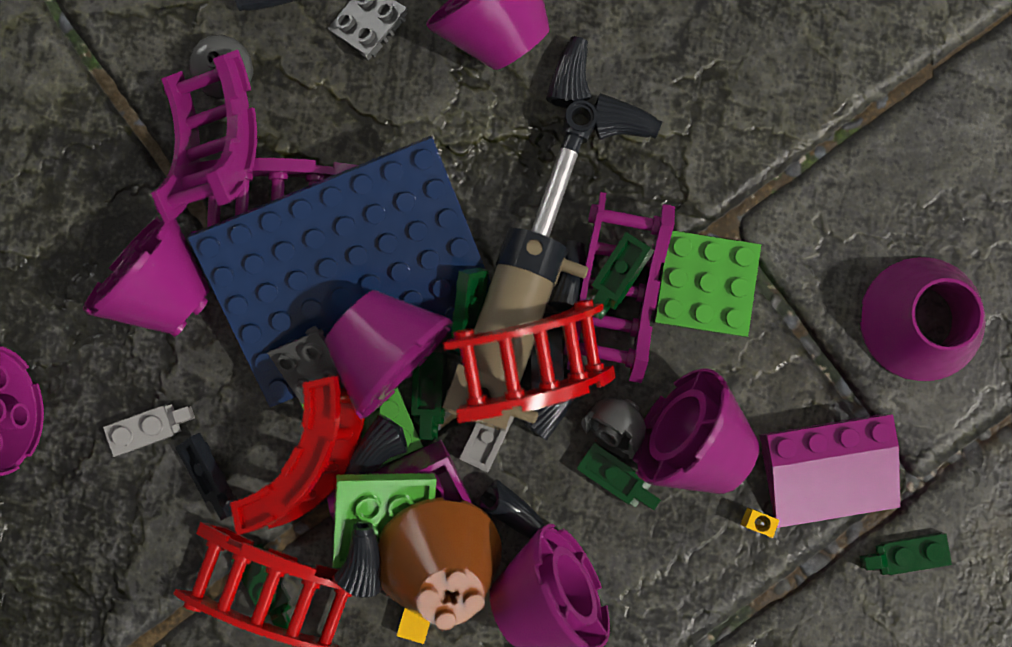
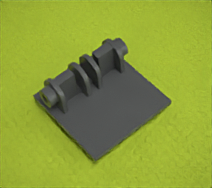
[327,0,408,61]
[268,326,344,404]

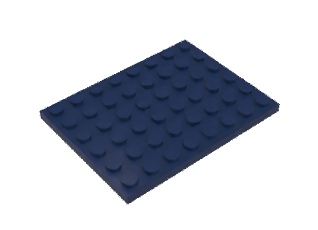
[188,136,491,408]

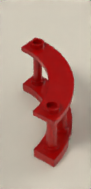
[444,299,616,423]
[230,376,365,536]
[173,522,352,647]

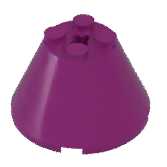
[83,217,210,337]
[0,346,44,476]

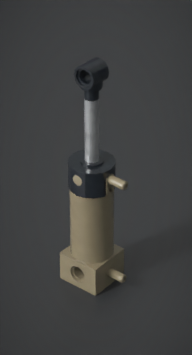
[443,100,597,432]

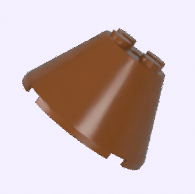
[378,498,502,630]

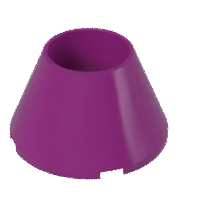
[426,0,550,70]
[860,257,986,381]
[325,290,453,419]
[633,368,759,494]
[490,524,610,647]

